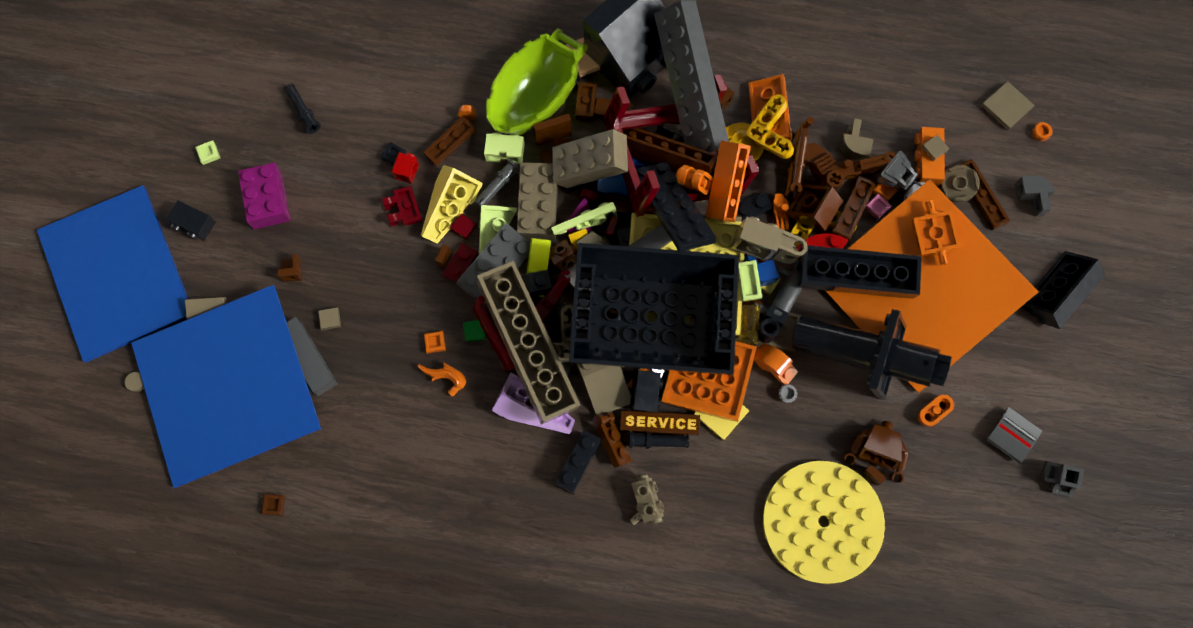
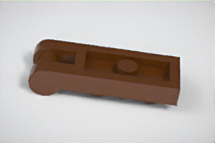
[593,412,632,468]

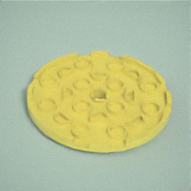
[763,461,885,584]

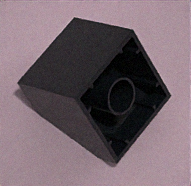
[583,0,667,99]

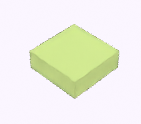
[195,140,220,165]

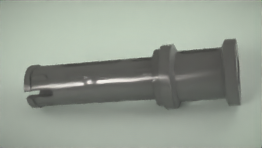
[474,159,520,208]

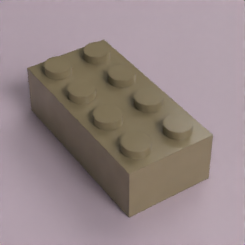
[552,129,628,188]
[517,163,558,241]

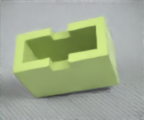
[484,132,524,164]

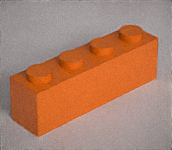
[706,140,751,222]

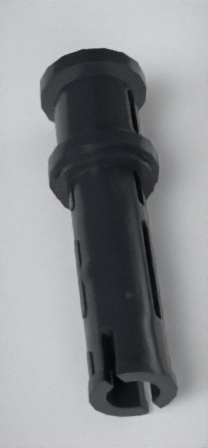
[284,83,321,134]
[629,431,689,449]

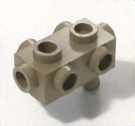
[630,474,664,525]

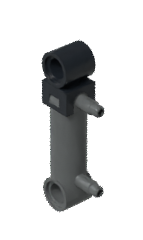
[753,260,803,343]

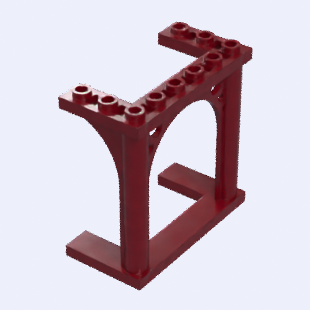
[603,74,759,217]

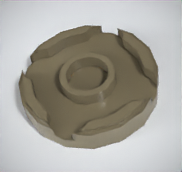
[941,165,980,202]

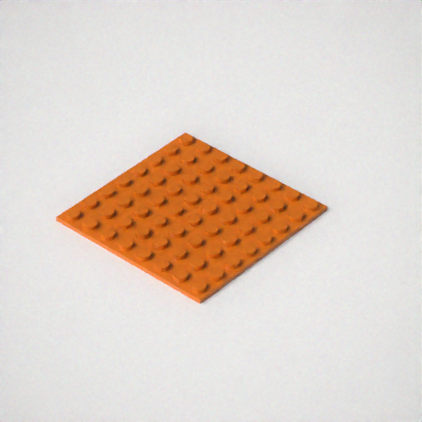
[824,179,1038,393]

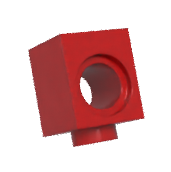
[392,152,419,184]

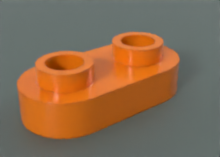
[918,395,954,427]

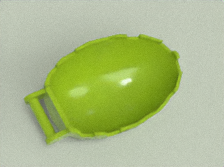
[486,28,588,135]

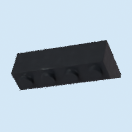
[1022,251,1105,329]

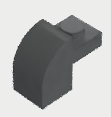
[1015,175,1055,217]

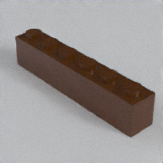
[622,128,718,177]

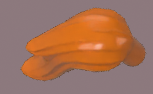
[418,362,466,396]

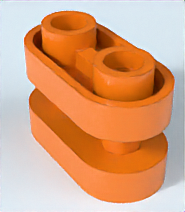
[676,165,713,195]

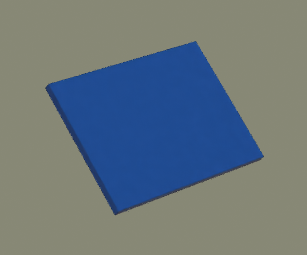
[37,185,189,363]

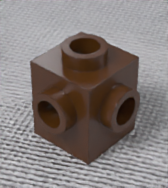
[549,239,577,273]

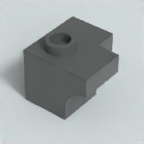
[1041,461,1084,497]

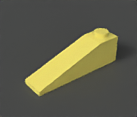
[421,165,483,243]

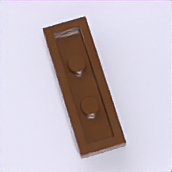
[423,116,476,167]

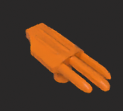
[772,194,789,230]

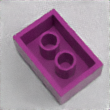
[238,162,290,230]

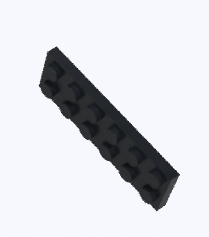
[636,161,716,253]

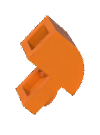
[754,343,798,385]

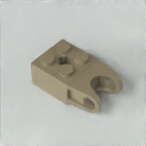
[730,217,808,264]

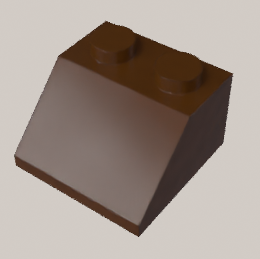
[786,184,843,231]

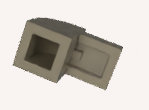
[840,118,873,161]

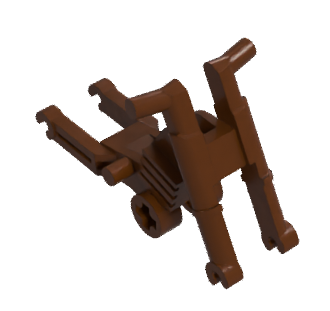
[784,117,896,200]

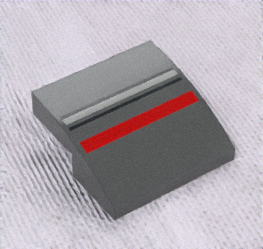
[986,407,1042,464]

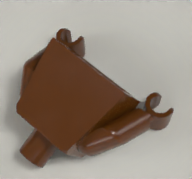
[843,421,909,483]

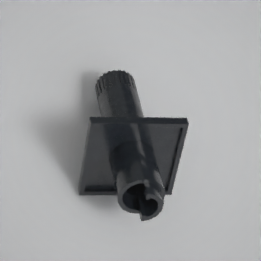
[792,309,952,400]

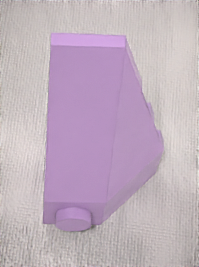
[492,373,575,434]

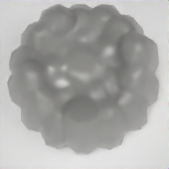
[779,384,798,403]

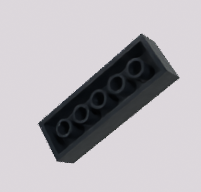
[797,245,922,299]

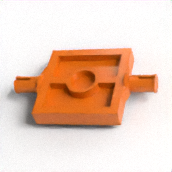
[912,201,961,266]

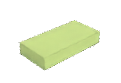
[738,260,762,302]

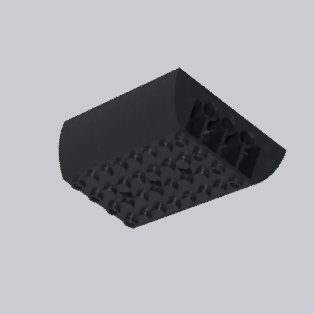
[569,243,739,375]

